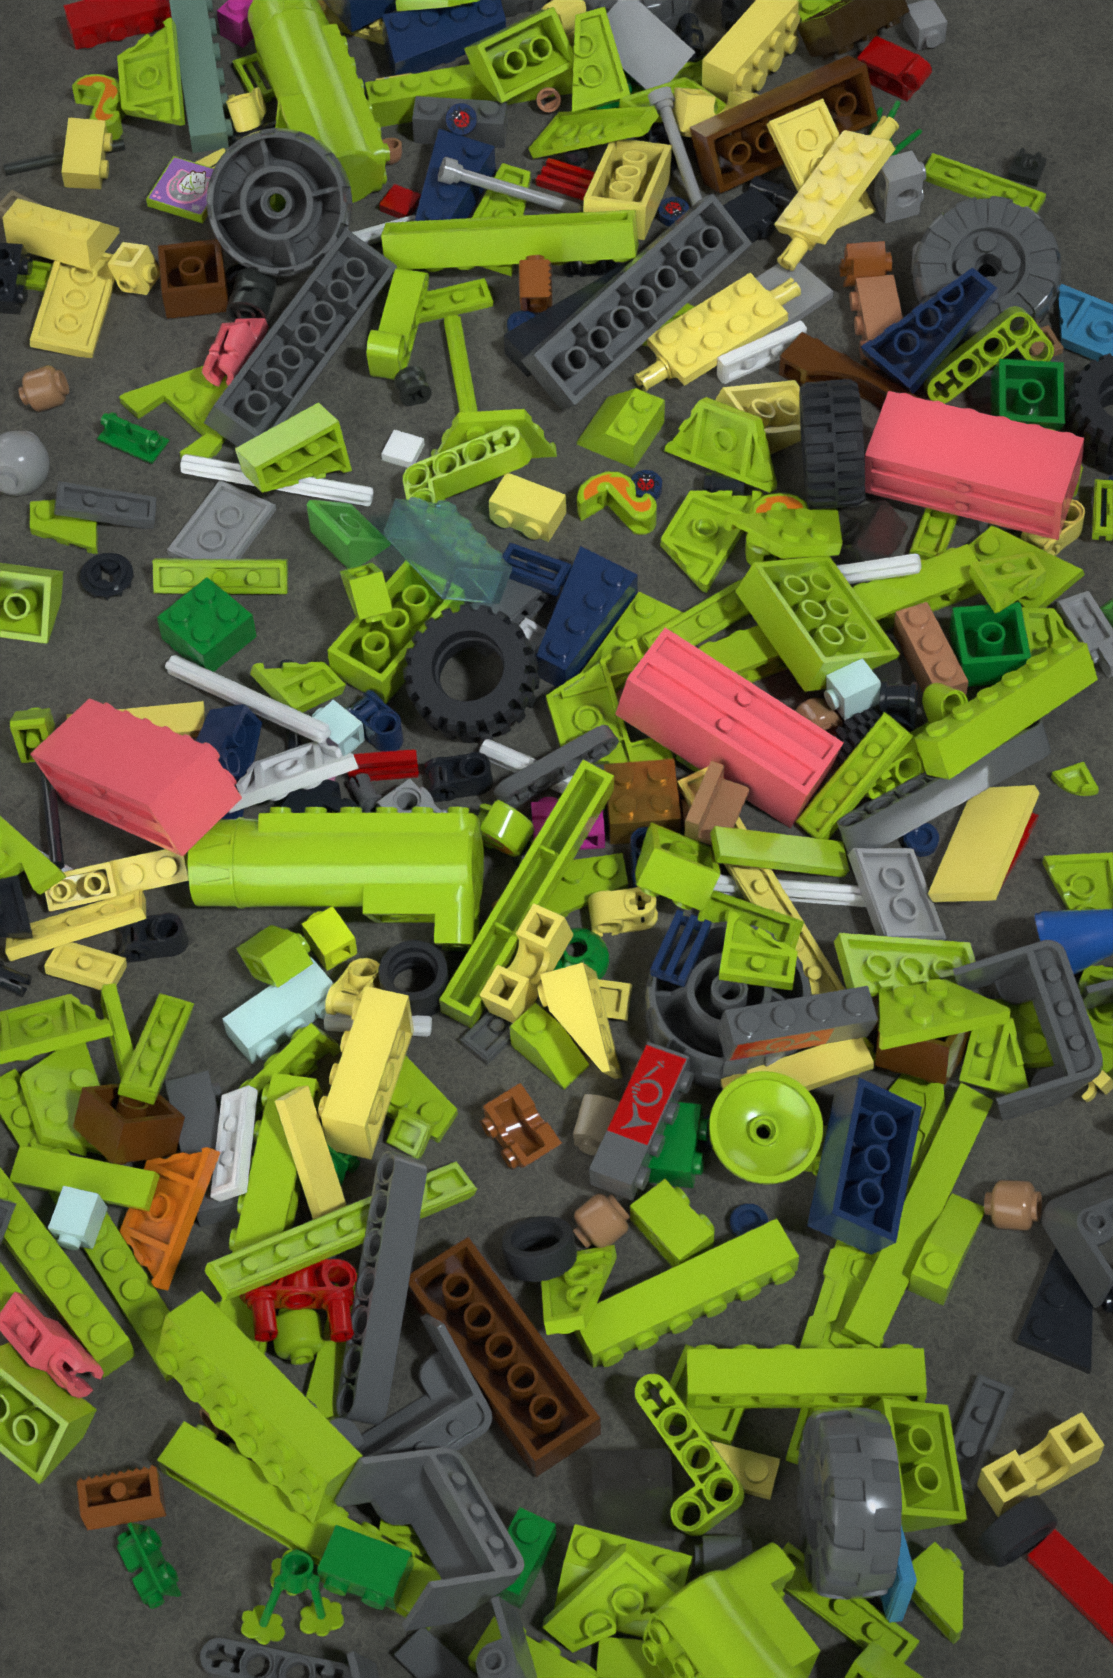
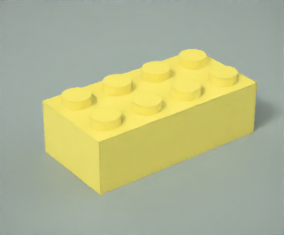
[702,0,800,104]
[583,139,672,240]
[318,986,414,1160]

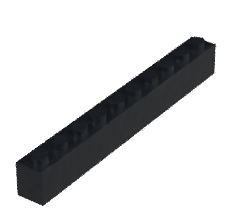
[504,187,778,377]

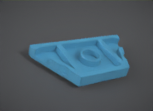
[1058,284,1113,362]

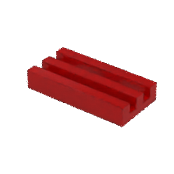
[536,158,595,201]
[348,749,419,782]

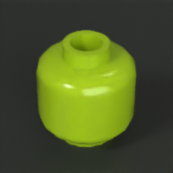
[273,1308,325,1365]

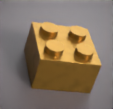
[604,759,681,845]

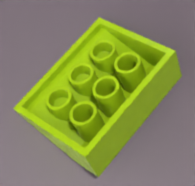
[735,556,900,692]

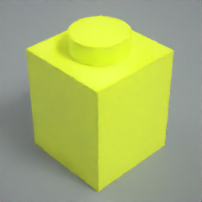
[302,907,358,971]

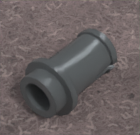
[349,773,383,813]

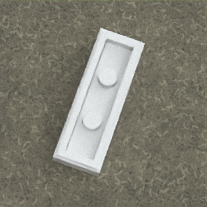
[717,321,807,384]
[210,1085,258,1202]

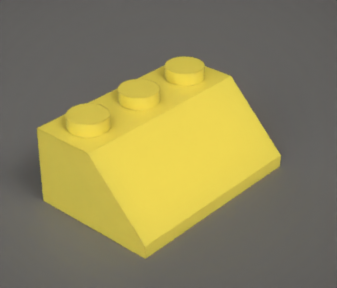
[2,198,120,271]

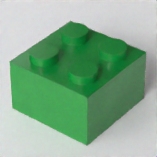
[991,359,1065,432]
[157,577,257,672]
[949,602,1031,687]

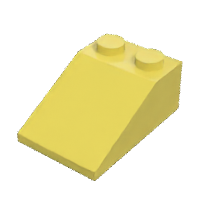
[715,380,801,455]
[538,963,622,1079]

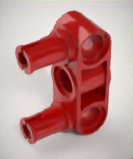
[239,1259,357,1342]

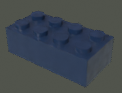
[807,1077,922,1255]

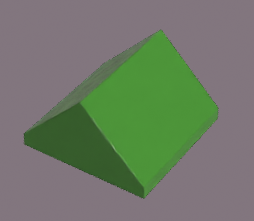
[307,500,392,569]

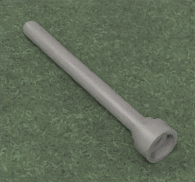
[648,87,702,206]
[438,157,582,213]

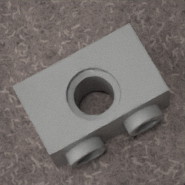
[873,151,926,223]

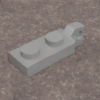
[1056,591,1113,678]

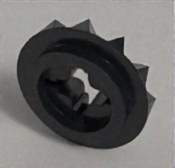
[80,553,135,600]

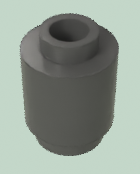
[694,1535,752,1575]

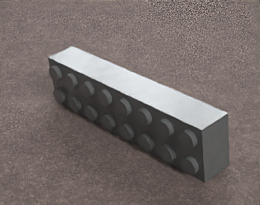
[521,193,752,410]
[204,229,397,447]

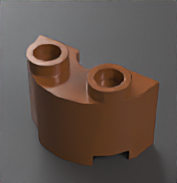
[838,241,892,287]
[480,1083,562,1170]

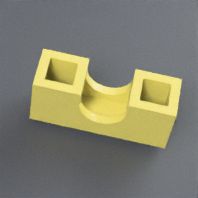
[672,88,759,137]
[479,903,574,1023]
[977,1412,1105,1518]

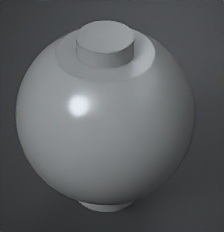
[0,430,50,496]

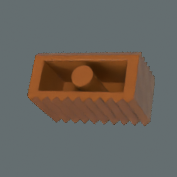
[519,255,553,313]
[77,1465,166,1531]

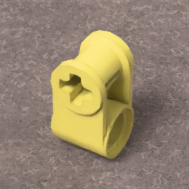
[226,87,266,132]
[1021,499,1085,556]
[588,886,658,937]
[325,958,380,1016]

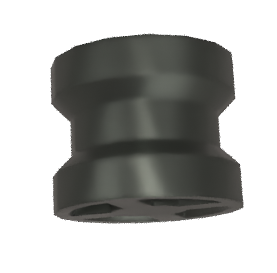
[394,366,432,407]

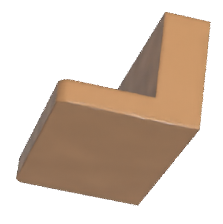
[685,761,749,845]

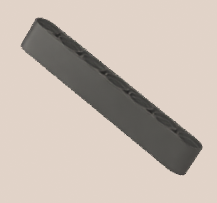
[837,718,1051,854]
[336,1151,427,1425]

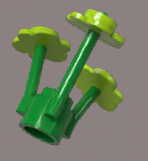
[241,1549,344,1645]

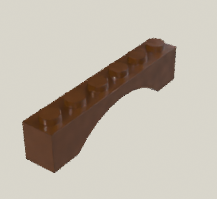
[779,332,926,409]

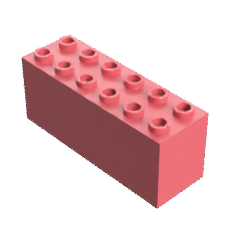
[865,391,1084,540]
[615,628,844,829]
[30,698,242,856]

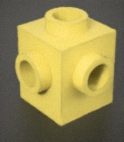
[107,242,160,295]

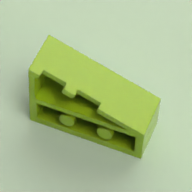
[235,402,352,493]

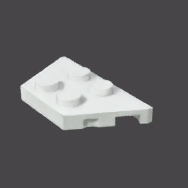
[229,741,358,813]

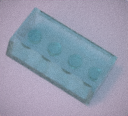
[383,497,513,604]

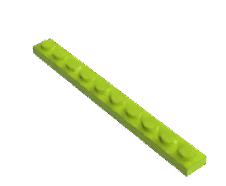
[0,1068,174,1382]

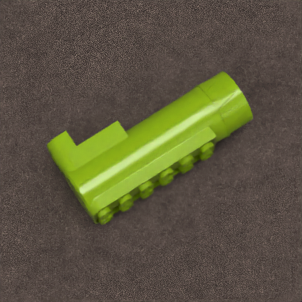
[248,0,390,204]
[188,807,484,952]
[641,1543,820,1678]

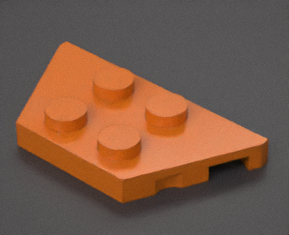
[119,1147,221,1291]

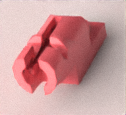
[202,318,269,387]
[0,1292,104,1398]

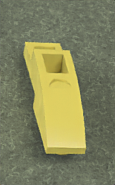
[45,849,189,912]

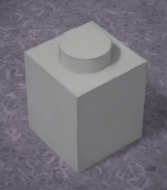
[903,0,947,50]

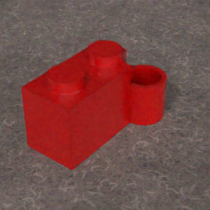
[857,36,932,102]

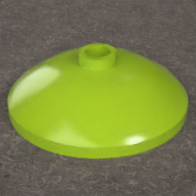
[709,1071,823,1185]

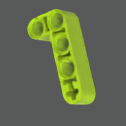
[366,268,429,380]
[923,306,1054,404]
[403,426,532,531]
[865,683,968,800]
[635,1374,745,1536]

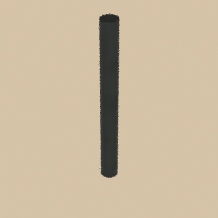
[3,138,126,176]

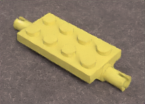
[774,116,899,271]
[634,273,801,392]

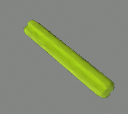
[444,314,477,412]

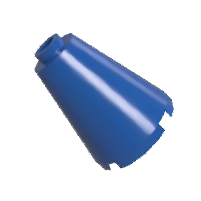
[1035,909,1113,974]

